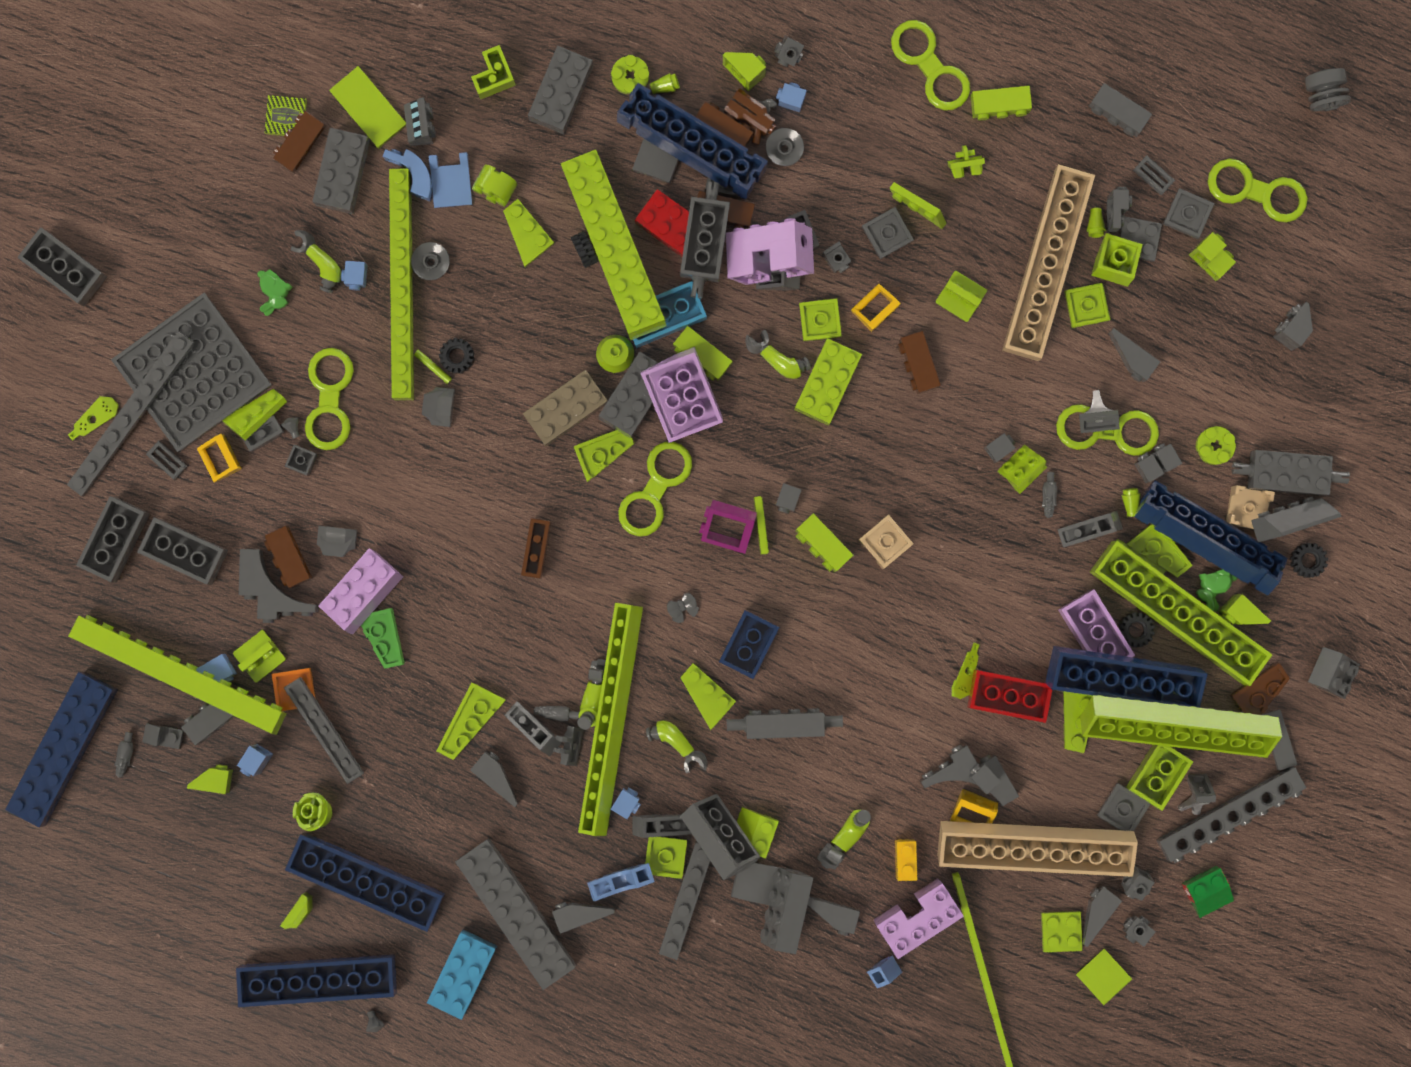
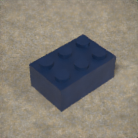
[719,610,779,679]

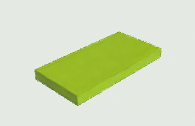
[329,66,406,149]

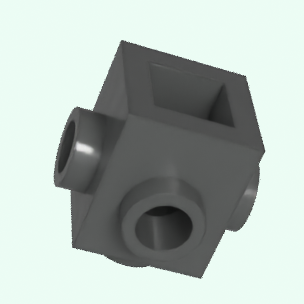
[774,36,804,67]
[1121,866,1155,901]
[1122,915,1156,947]

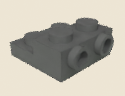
[1106,187,1132,235]

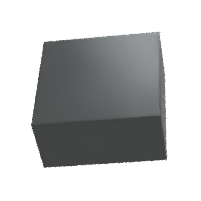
[285,445,318,476]

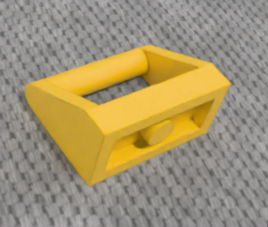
[851,284,901,332]
[197,434,242,483]
[950,789,998,824]

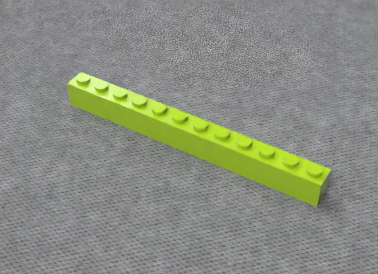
[389,169,414,400]
[578,603,643,836]
[68,615,287,735]

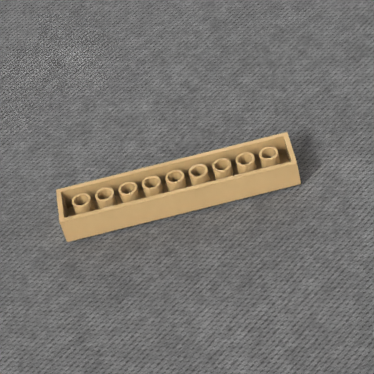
[1002,164,1095,361]
[937,821,1138,877]

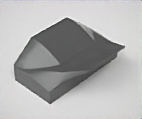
[422,387,455,427]
[243,416,284,452]
[317,526,358,557]

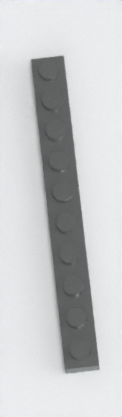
[67,331,195,496]

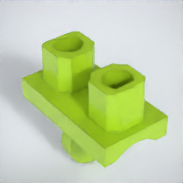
[947,145,985,178]

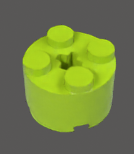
[472,164,518,207]

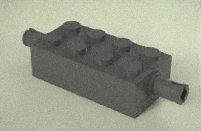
[680,182,730,299]
[1231,450,1350,496]
[727,708,843,739]

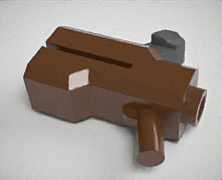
[724,88,777,145]

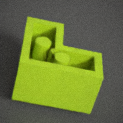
[471,45,516,99]
[1189,232,1236,281]

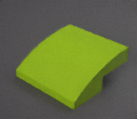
[1076,949,1132,1005]

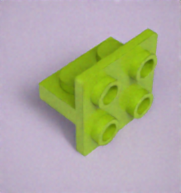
[935,271,987,322]
[998,445,1047,494]
[233,630,286,682]

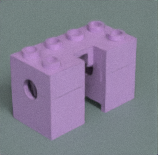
[726,219,814,285]
[873,878,964,959]

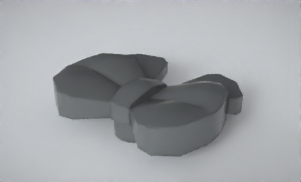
[666,592,699,623]

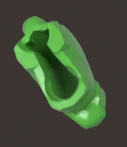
[257,269,293,316]
[1196,570,1237,611]

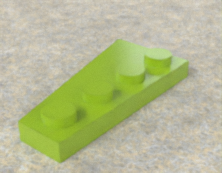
[437,682,506,760]
[1063,691,1092,753]

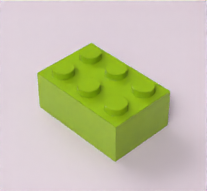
[795,513,853,572]
[1126,745,1193,811]

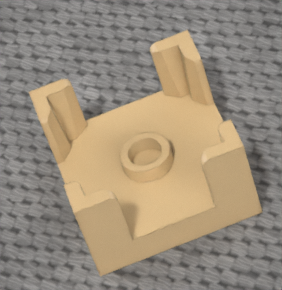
[1226,485,1275,529]
[858,515,913,569]

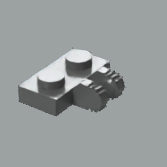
[553,726,584,766]

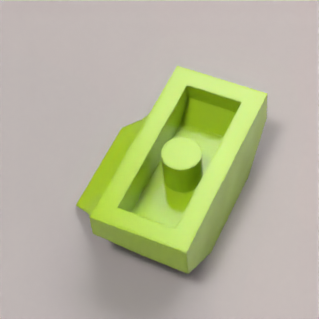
[280,892,313,929]

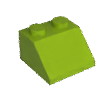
[723,52,766,92]
[1091,233,1143,287]
[1218,594,1271,625]
[737,807,779,859]

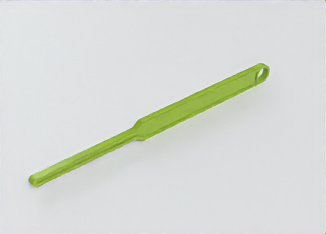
[952,872,1013,1067]

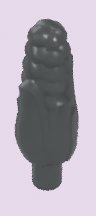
[1041,472,1058,518]
[534,705,579,721]
[114,731,133,777]

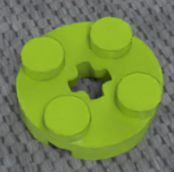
[611,55,649,94]
[1196,426,1236,465]

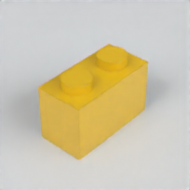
[895,839,917,881]

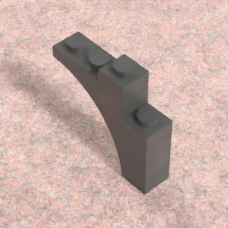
[239,549,319,623]
[919,744,1019,806]

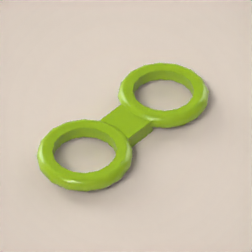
[891,20,970,110]
[1208,159,1307,222]
[305,348,354,450]
[1056,405,1159,456]
[618,441,692,536]

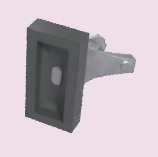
[1079,390,1120,433]
[1178,773,1216,815]

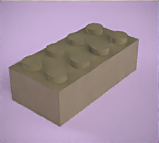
[523,370,608,447]

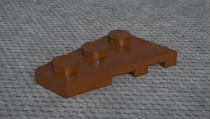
[1230,662,1290,715]

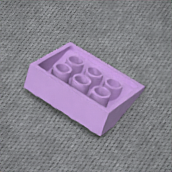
[641,347,723,443]

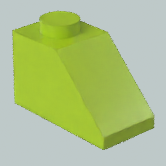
[187,764,233,794]

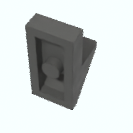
[142,723,184,749]

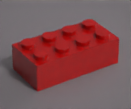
[635,189,689,257]
[967,670,1052,723]

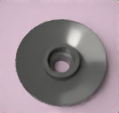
[766,128,804,166]
[411,242,450,280]

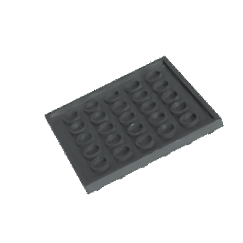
[111,293,272,453]

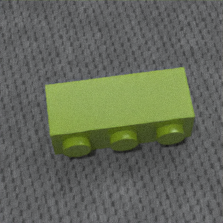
[970,86,1032,120]
[673,326,733,381]

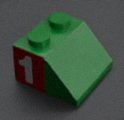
[1181,866,1234,918]

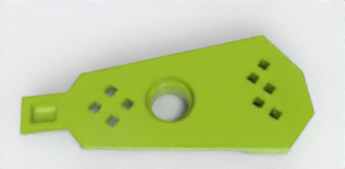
[68,396,119,441]
[952,642,979,699]

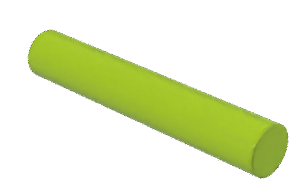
[414,349,452,384]

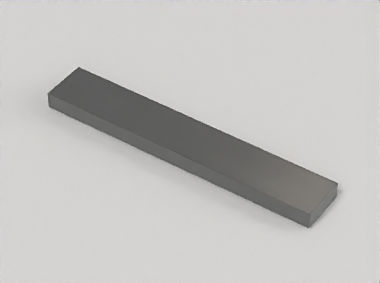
[284,677,364,784]

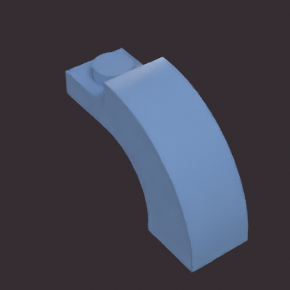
[383,149,433,202]
[587,863,655,901]

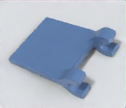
[429,152,472,208]

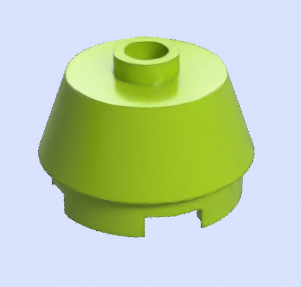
[596,335,634,373]
[293,793,332,831]

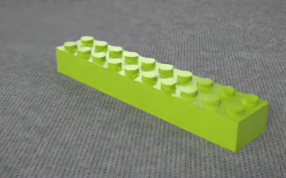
[560,150,667,340]
[1090,541,1272,686]
[1080,695,1282,758]

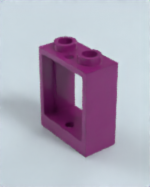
[699,500,757,554]

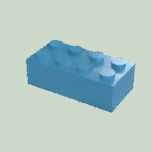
[633,281,707,348]
[427,930,497,1020]

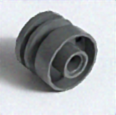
[1304,68,1351,112]

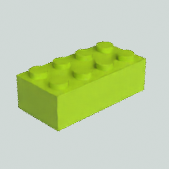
[794,338,862,426]

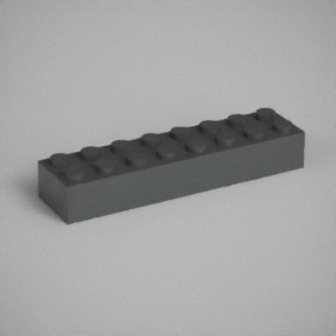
[455,838,576,990]

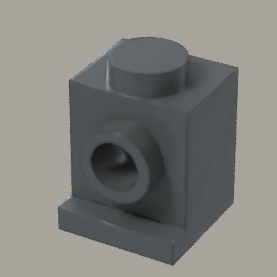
[822,242,851,274]

